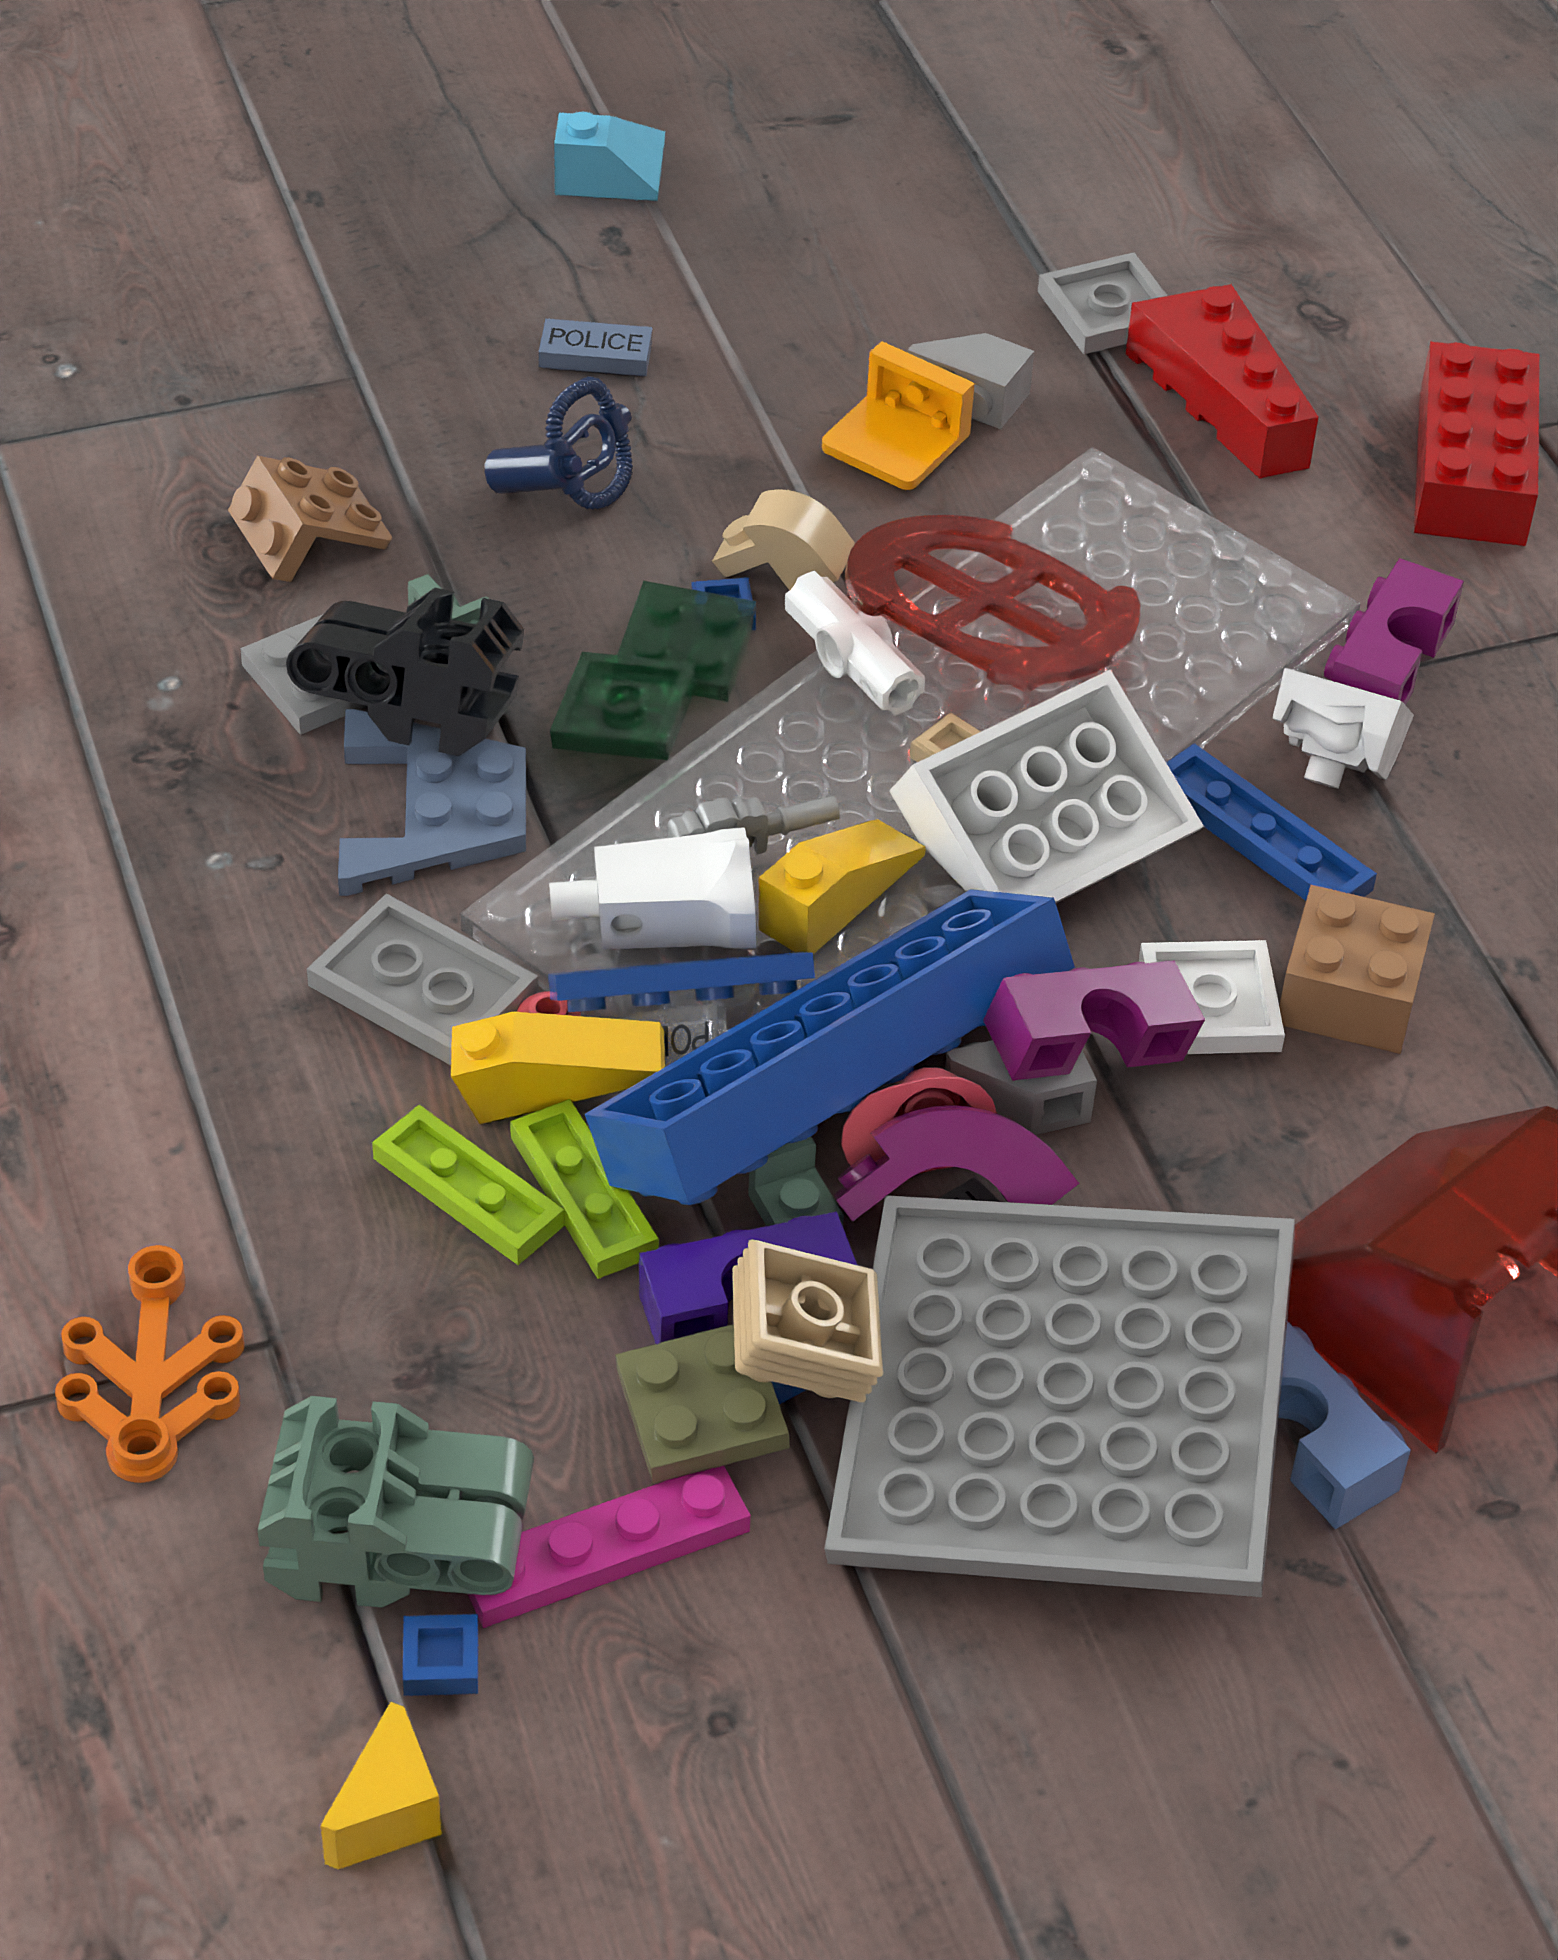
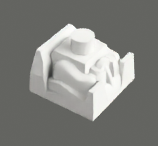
[1273,668,1414,789]

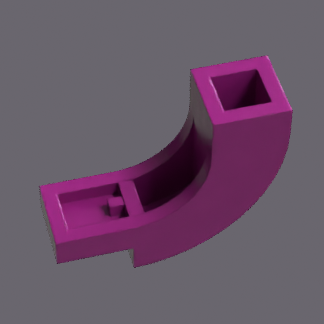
[833,1105,1079,1221]

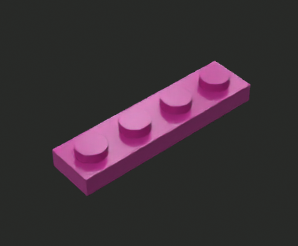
[468,1465,751,1628]

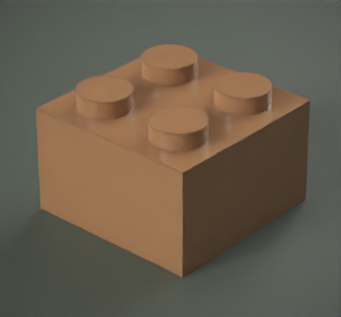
[1279,885,1435,1054]

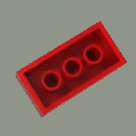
[1414,341,1540,546]

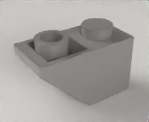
[907,333,1034,429]
[945,1040,1097,1135]

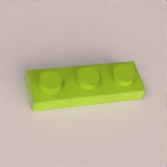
[510,1099,659,1279]
[372,1104,565,1265]

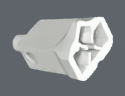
[549,827,756,950]

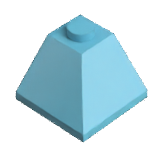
[554,112,665,201]

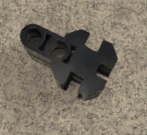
[286,588,524,756]

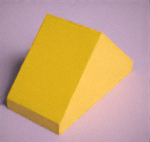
[320,1702,441,1870]

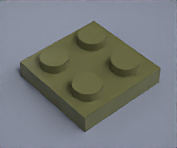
[615,1324,790,1484]

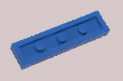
[1166,743,1377,901]
[548,952,815,1012]

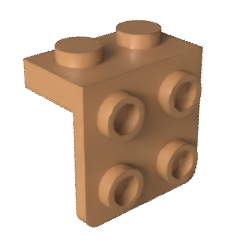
[228,455,392,582]

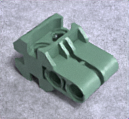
[257,1396,534,1608]

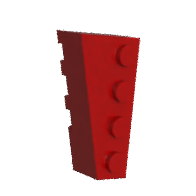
[1125,284,1319,478]

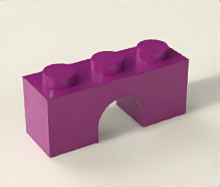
[1324,558,1464,705]
[983,960,1205,1081]

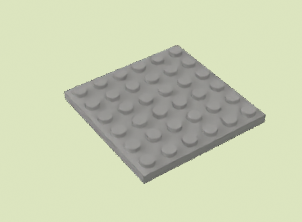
[824,1196,1295,1597]

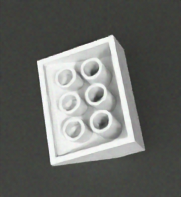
[889,669,1204,903]

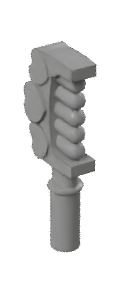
[667,796,840,854]

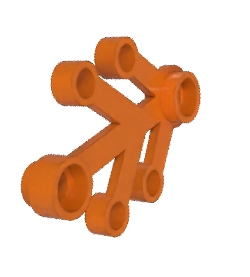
[55,1245,245,1483]

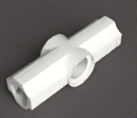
[785,571,925,716]

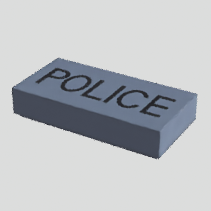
[538,318,653,376]

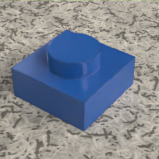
[403,1614,478,1696]

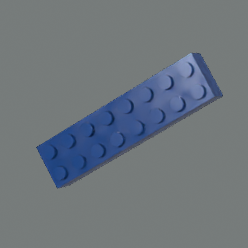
[585,889,1075,1205]

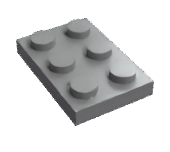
[307,893,538,1065]

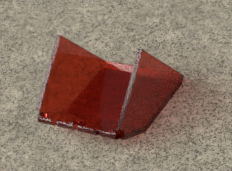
[1287,1106,1558,1454]

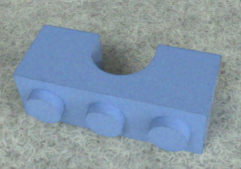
[1278,1321,1411,1529]

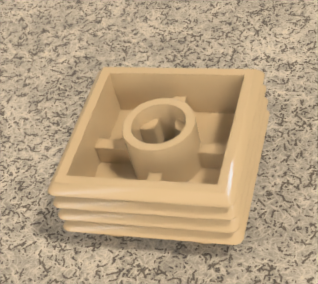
[733,1239,883,1402]

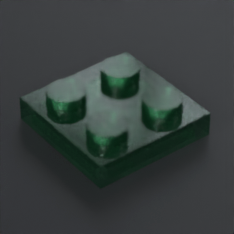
[614,580,756,702]
[550,652,698,761]

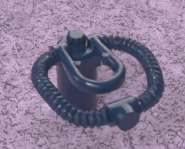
[485,377,633,510]

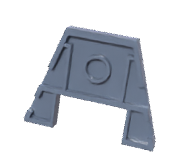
[338,709,526,896]

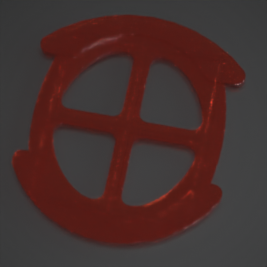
[845,515,1140,692]

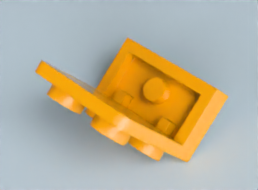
[822,341,975,490]

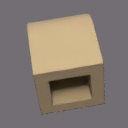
[712,489,856,591]

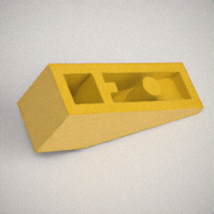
[759,819,926,954]
[451,1012,665,1124]

